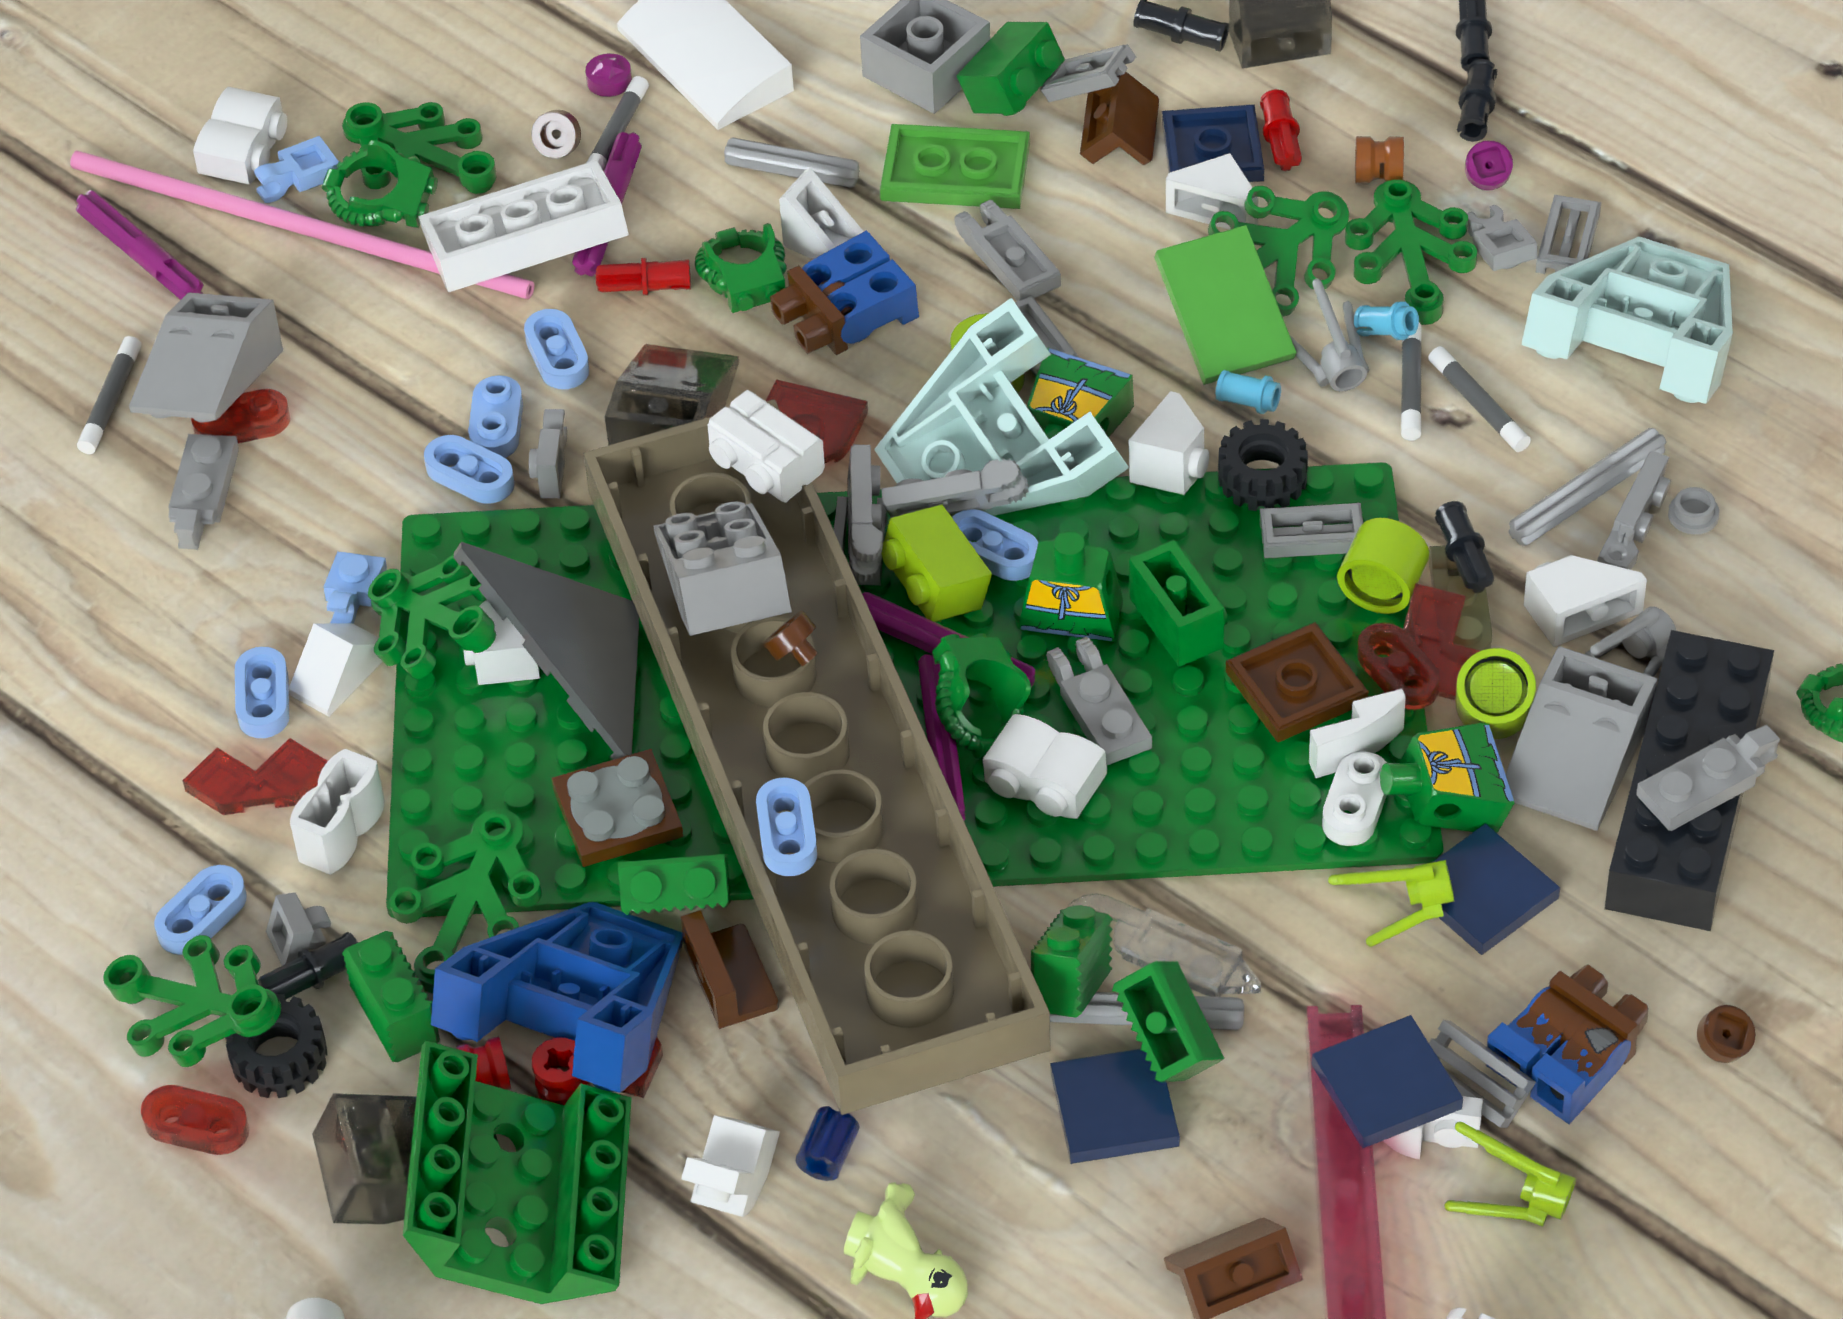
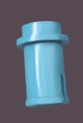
[1354,302,1419,340]
[1215,370,1281,414]

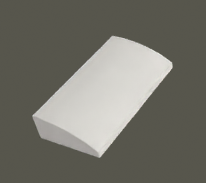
[617,0,794,130]
[418,160,629,292]

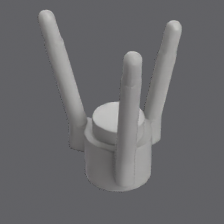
[1290,279,1369,392]
[1585,607,1676,677]

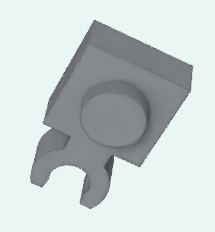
[1467,205,1538,271]
[529,409,567,499]

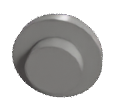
[1668,487,1720,534]

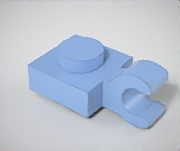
[254,136,339,203]
[323,551,387,624]

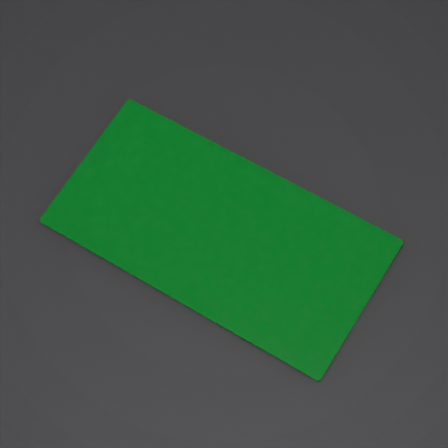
[386,462,1443,918]

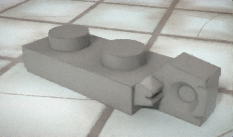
[169,434,239,550]
[1597,451,1671,570]
[1636,725,1780,831]

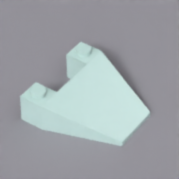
[1521,237,1733,404]
[874,298,1129,517]

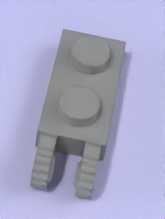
[954,200,1061,301]
[847,444,883,583]
[881,458,1029,518]
[1046,637,1152,766]

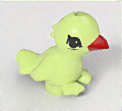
[844,1182,968,1319]

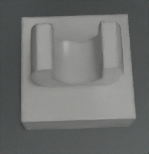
[266,892,331,966]

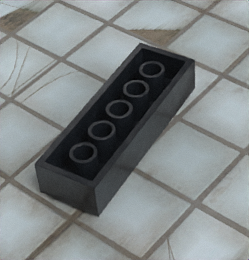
[1604,630,1774,931]

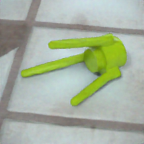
[1328,860,1455,947]
[1444,1121,1576,1227]

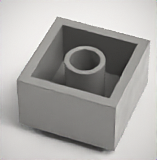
[860,0,990,114]

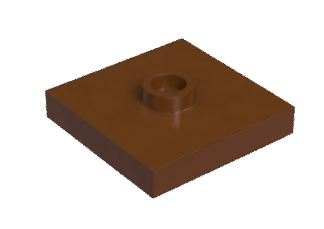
[1226,622,1368,742]

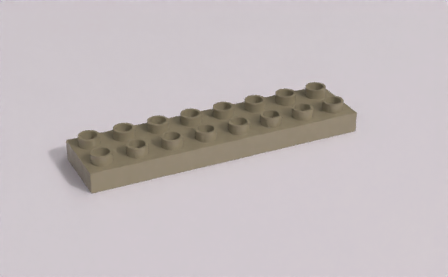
[583,399,1051,1115]

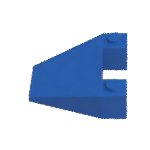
[431,902,683,1093]

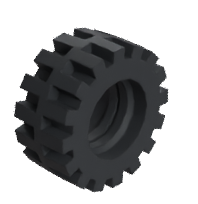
[1218,419,1308,511]
[225,994,328,1098]

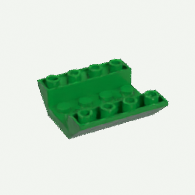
[403,1041,632,1304]

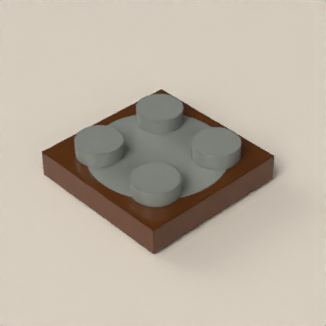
[551,749,684,867]

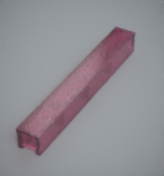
[1305,1005,1386,1319]

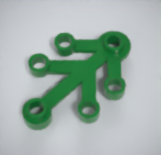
[342,102,497,194]
[1345,180,1477,325]
[1208,186,1349,316]
[368,555,496,679]
[390,809,542,994]
[103,935,281,1067]

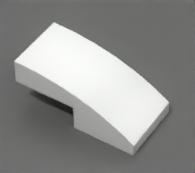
[1309,689,1406,778]

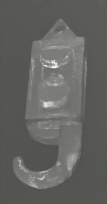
[1068,893,1261,997]

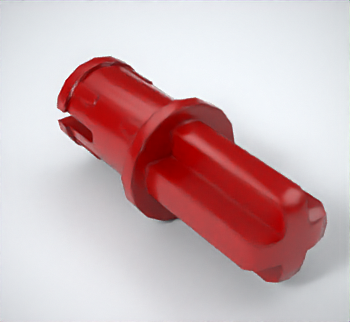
[1260,89,1302,171]
[596,258,691,295]

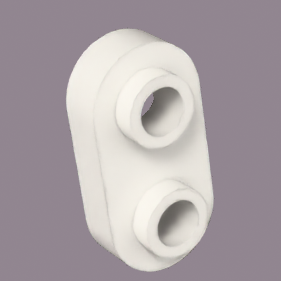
[1322,751,1387,846]

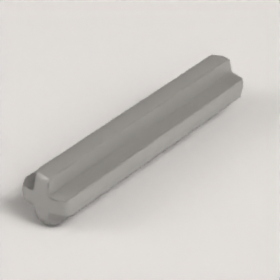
[724,137,860,188]

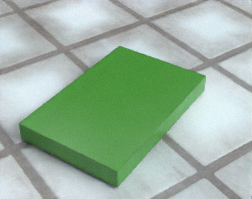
[880,124,1030,209]
[1154,225,1296,385]

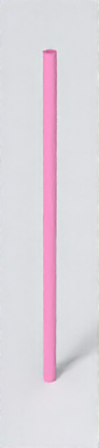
[70,150,534,299]

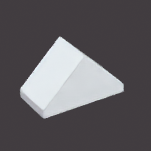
[1166,153,1258,230]
[779,168,864,259]
[289,623,383,717]

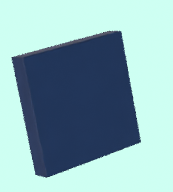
[1162,104,1264,182]
[1432,823,1560,955]
[1311,1015,1463,1149]
[1050,1049,1180,1164]

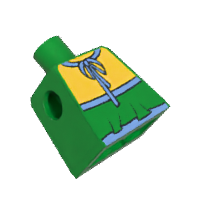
[1027,348,1134,439]
[1019,531,1123,642]
[1380,723,1515,833]

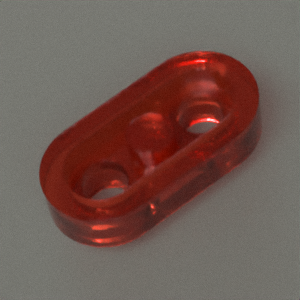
[191,389,290,444]
[1357,623,1440,709]
[141,1085,250,1155]

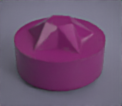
[585,53,632,97]
[1465,140,1513,190]

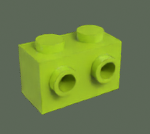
[881,504,992,622]

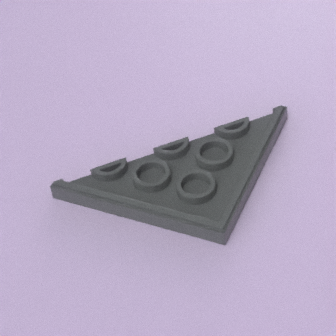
[454,542,639,760]

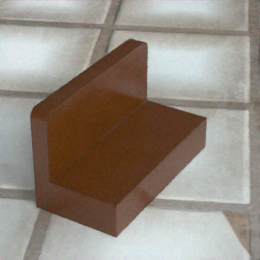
[1080,72,1159,165]
[680,910,779,1029]
[1164,1218,1303,1319]

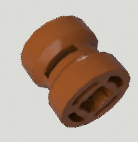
[1355,136,1404,184]

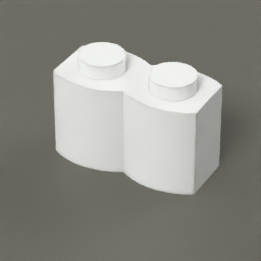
[193,87,287,185]
[983,714,1107,818]
[290,749,385,875]

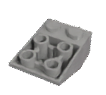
[129,293,283,422]
[653,502,792,636]
[1506,646,1657,831]

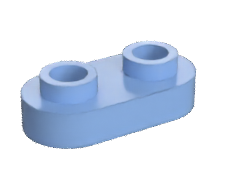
[524,309,589,389]
[468,375,523,458]
[424,435,514,504]
[952,509,1038,581]
[235,647,289,738]
[756,778,817,876]
[154,865,247,955]

